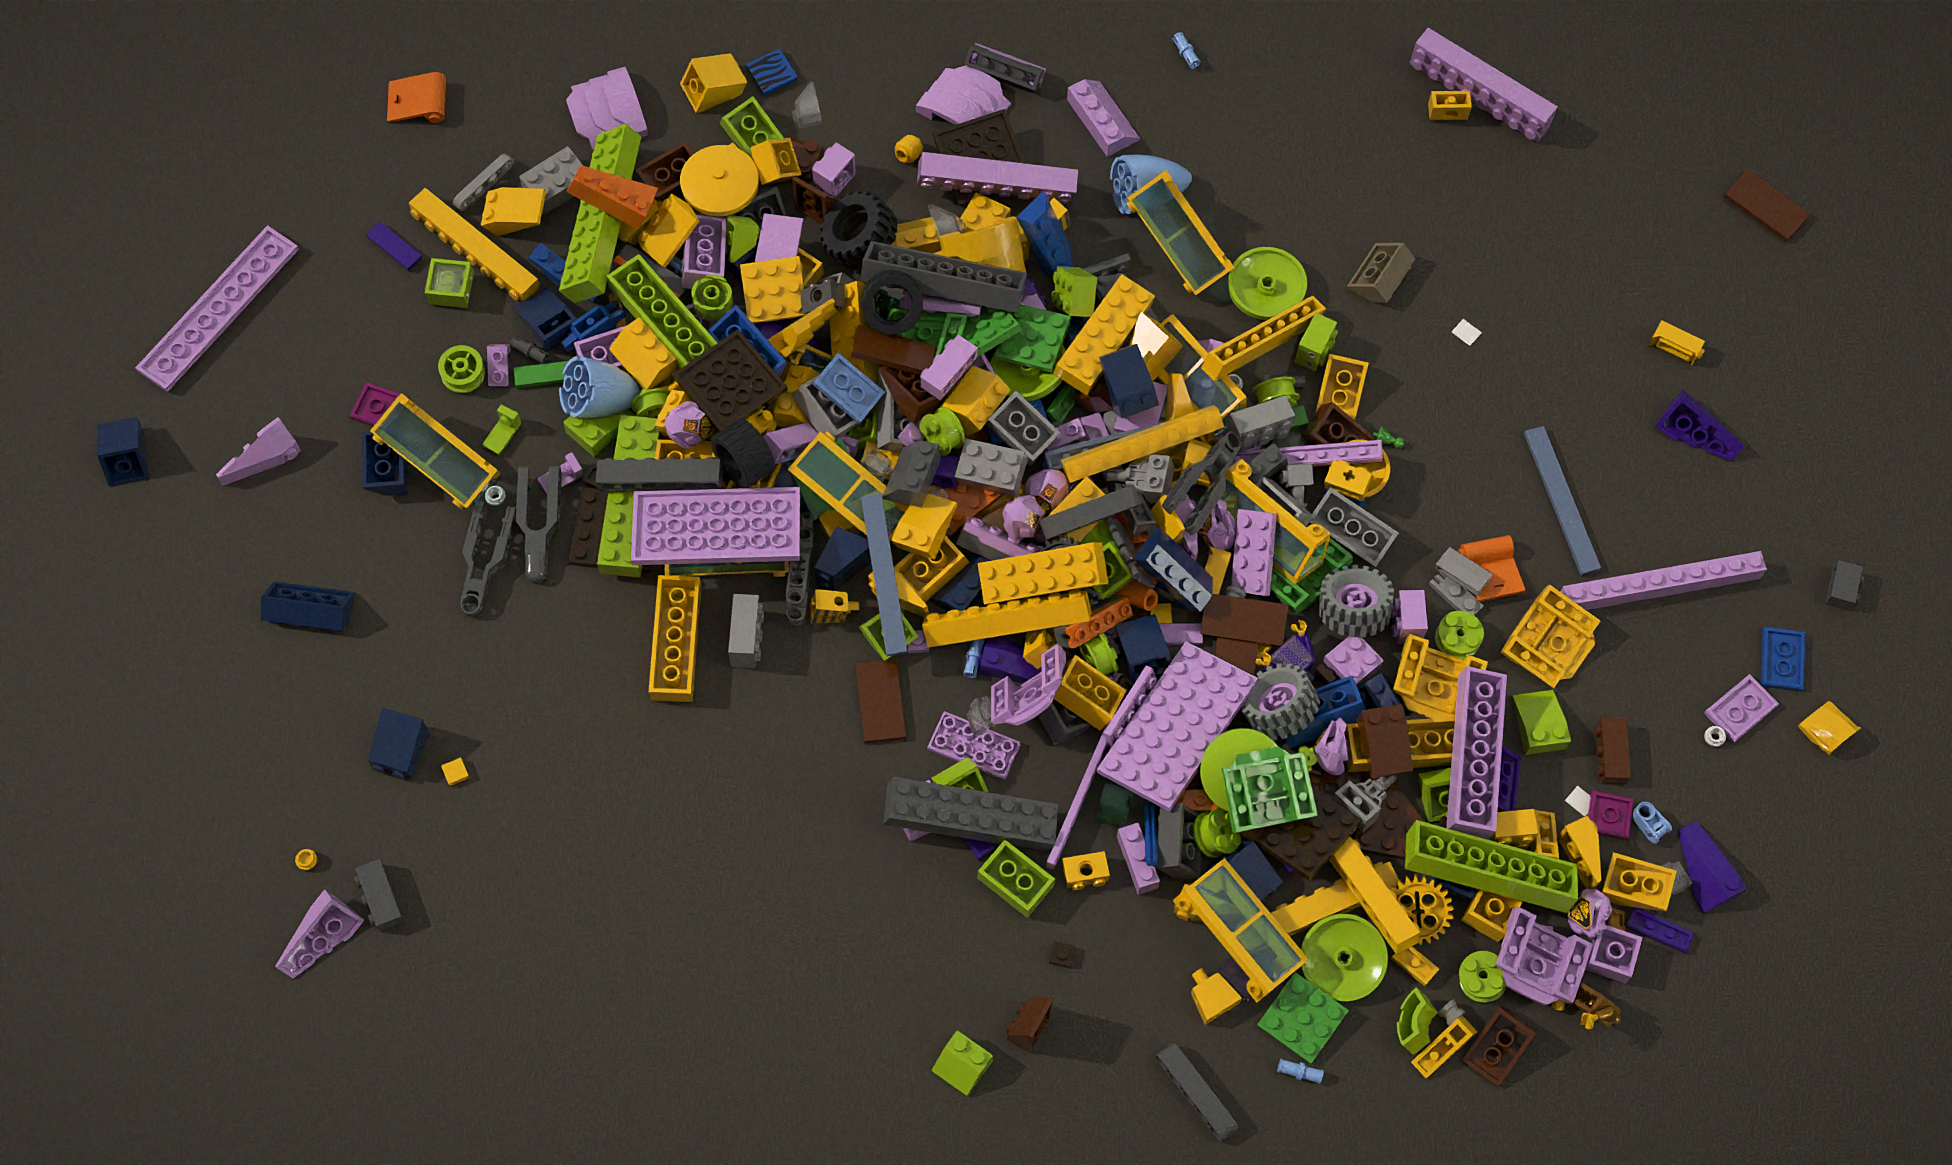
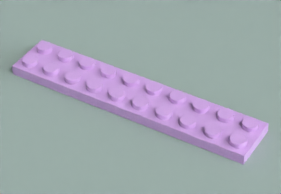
[135,225,299,392]

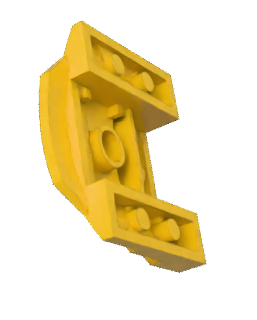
[939,216,1026,272]
[768,298,837,358]
[1501,585,1600,688]
[1393,634,1488,719]

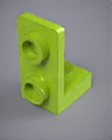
[483,404,521,455]

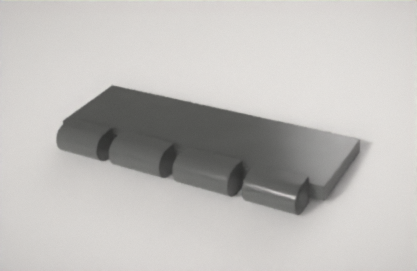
[1105,517,1155,589]

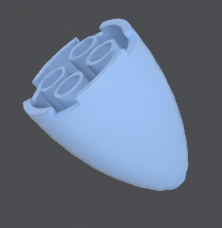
[1110,155,1192,214]
[559,356,643,418]

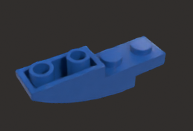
[528,243,598,302]

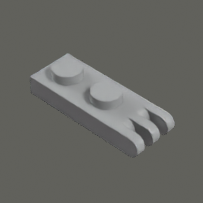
[1429,572,1484,616]

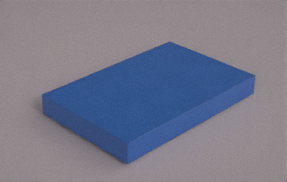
[1760,627,1805,692]

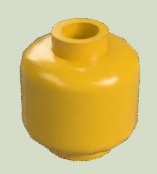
[895,135,923,164]

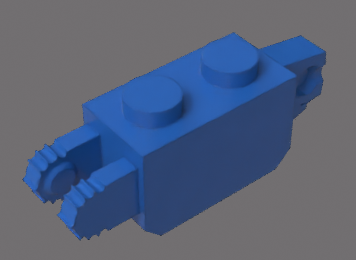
[561,301,627,352]

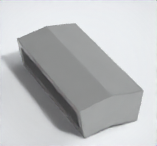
[1435,547,1493,596]

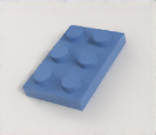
[812,353,885,423]

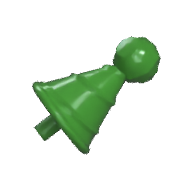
[1373,426,1404,449]

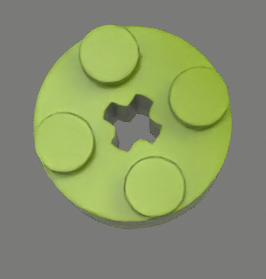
[691,274,733,321]

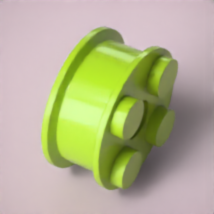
[438,345,485,393]
[1252,377,1300,407]
[631,388,670,418]
[919,407,965,456]
[1435,611,1484,660]
[1079,633,1119,675]
[1193,808,1241,858]
[1459,951,1507,1003]

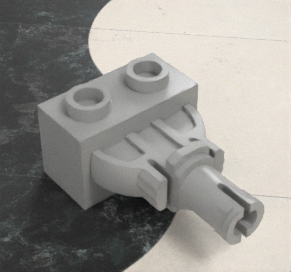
[1107,454,1175,503]
[1279,464,1313,509]
[1333,775,1397,833]

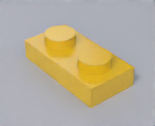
[1391,947,1439,987]

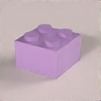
[812,142,856,197]
[1391,590,1428,644]
[1323,634,1384,687]
[1585,925,1643,984]

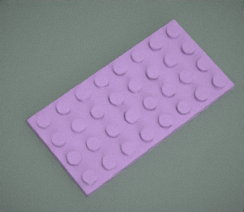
[631,487,800,565]
[1097,641,1258,812]

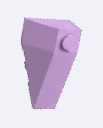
[216,417,301,486]
[275,889,364,978]

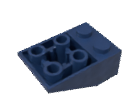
[513,287,577,351]
[1357,673,1408,713]

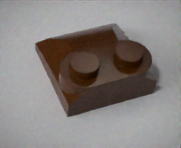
[789,137,825,182]

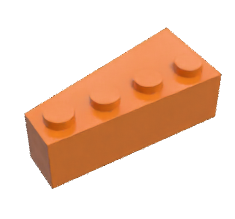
[566,165,658,229]

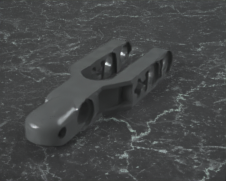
[1162,431,1241,535]
[516,466,562,583]
[460,500,516,616]
[786,512,814,626]

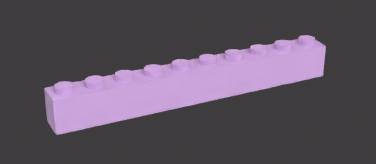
[1560,551,1767,610]

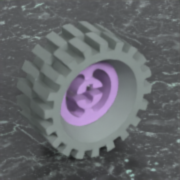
[1319,565,1394,638]
[1241,663,1320,740]

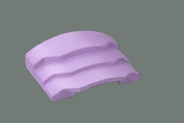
[916,65,1011,125]
[566,67,648,151]
[991,644,1066,726]
[1495,907,1593,1005]

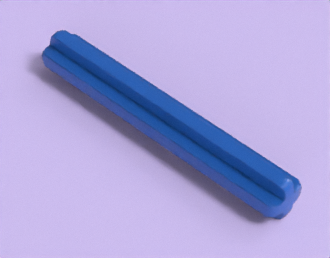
[1144,802,1158,867]

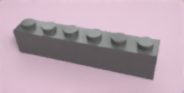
[596,457,723,491]

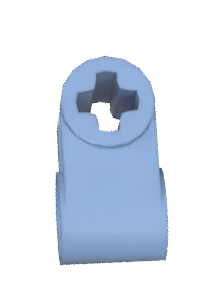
[1632,802,1672,844]

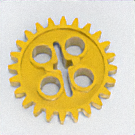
[1391,874,1454,945]

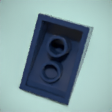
[1099,344,1159,419]

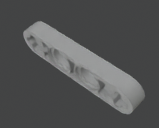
[453,153,514,211]

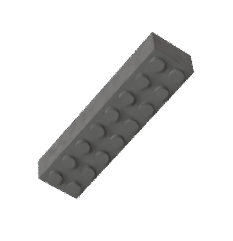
[860,241,1027,313]
[883,777,1058,852]

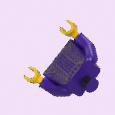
[1255,620,1317,683]

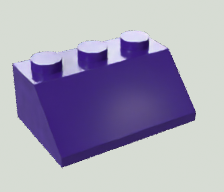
[1497,746,1521,812]

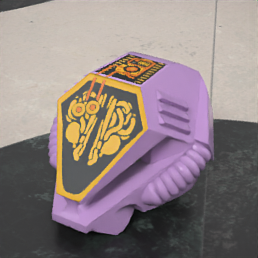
[664,401,715,449]
[1024,469,1070,513]
[1003,495,1045,541]
[1198,499,1237,551]
[1314,717,1348,775]
[1568,888,1612,940]

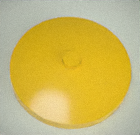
[680,145,759,216]

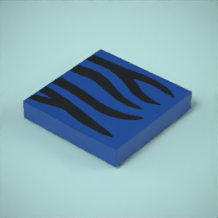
[746,48,798,96]

